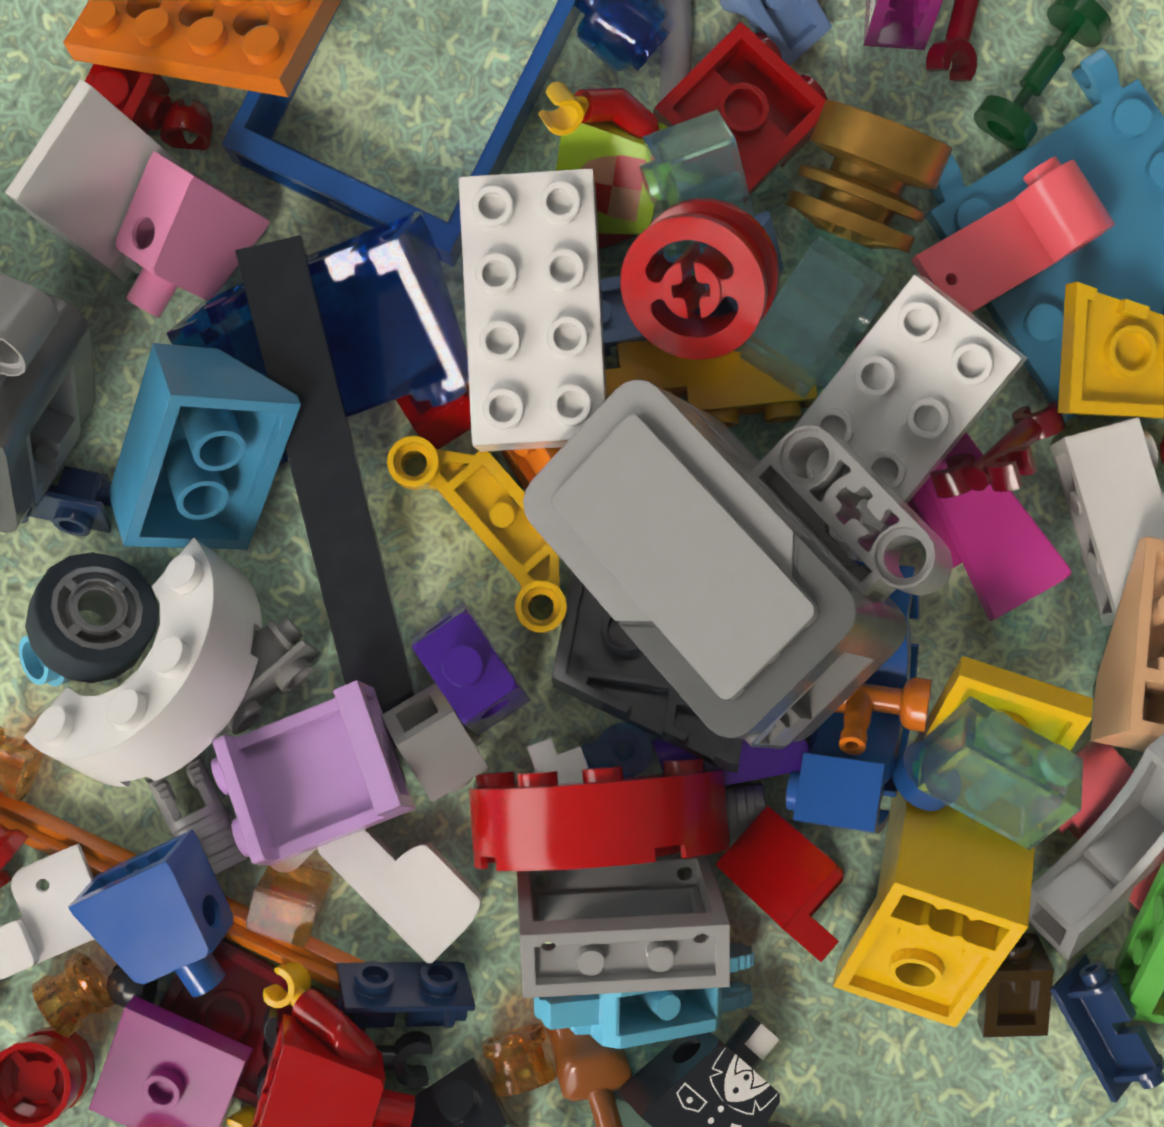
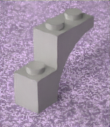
[1029,733,1164,961]

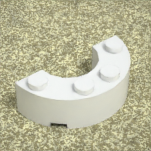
[24,538,262,787]

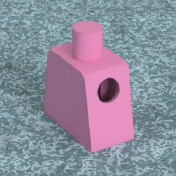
[115,151,271,318]

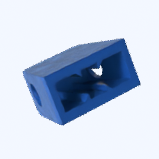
[68,829,233,997]

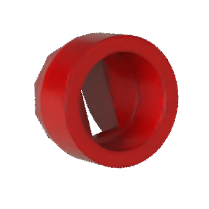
[160,99,213,150]

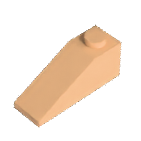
[1090,536,1164,752]

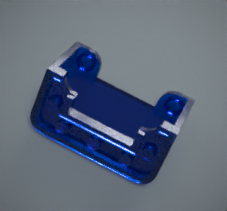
[166,211,469,466]

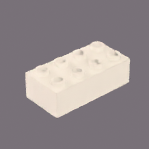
[458,169,607,452]
[791,275,1028,561]

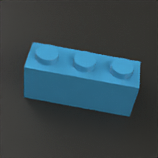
[108,343,301,550]

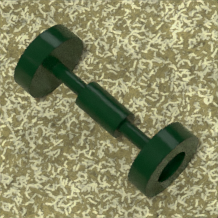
[974,0,1112,151]

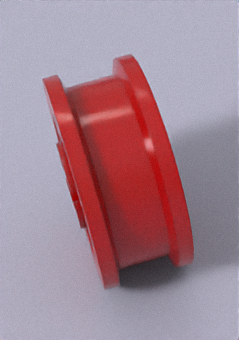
[620,198,780,360]

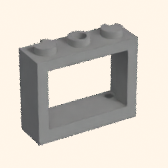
[517,853,730,998]

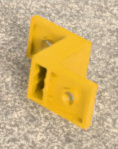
[832,656,1093,1028]

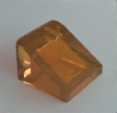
[246,865,333,947]

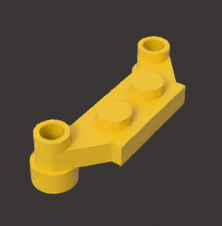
[387,436,567,633]

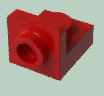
[84,64,171,135]

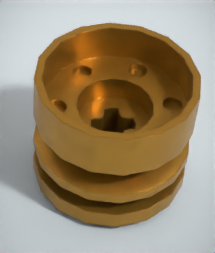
[784,100,953,253]

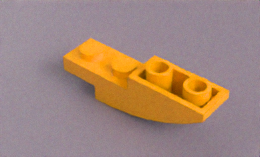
[605,341,818,428]

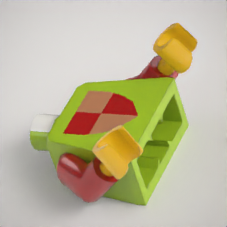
[538,81,701,250]

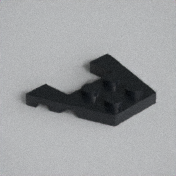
[552,572,743,773]

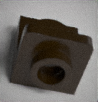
[977,933,1054,1038]

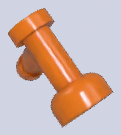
[835,677,932,755]

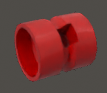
[0,1026,95,1127]

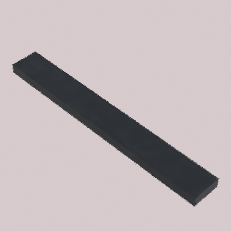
[235,235,416,748]

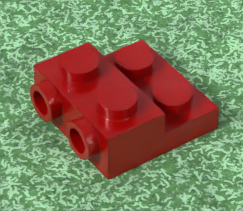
[653,22,827,202]

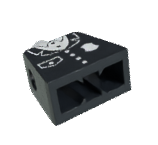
[618,1014,781,1127]

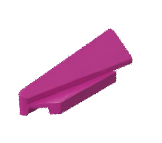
[855,334,1071,621]

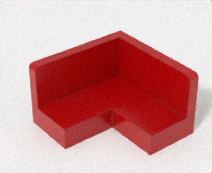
[715,805,844,962]

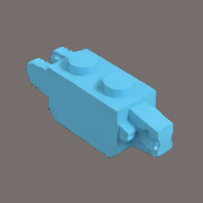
[534,942,754,1049]

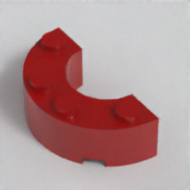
[469,758,730,871]

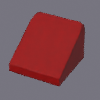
[391,359,471,449]

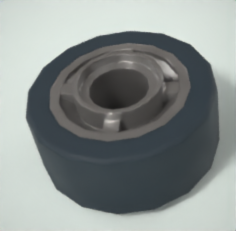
[25,552,158,683]

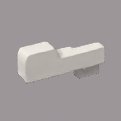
[270,827,483,963]
[0,843,94,980]

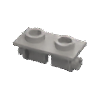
[219,616,321,735]

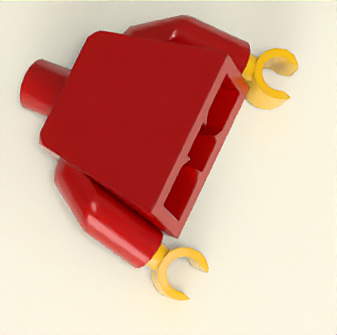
[226,962,415,1127]

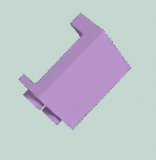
[211,680,416,865]

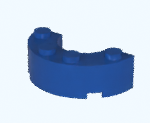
[786,561,920,834]

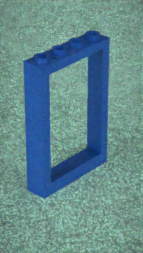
[221,0,587,267]

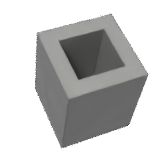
[381,683,488,802]

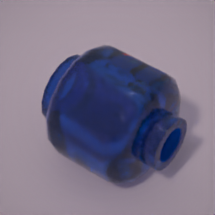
[576,0,670,72]

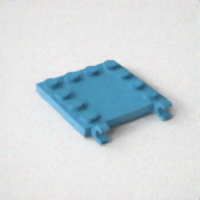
[925,48,1164,422]

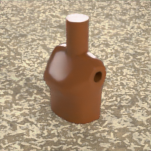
[546,1027,632,1127]

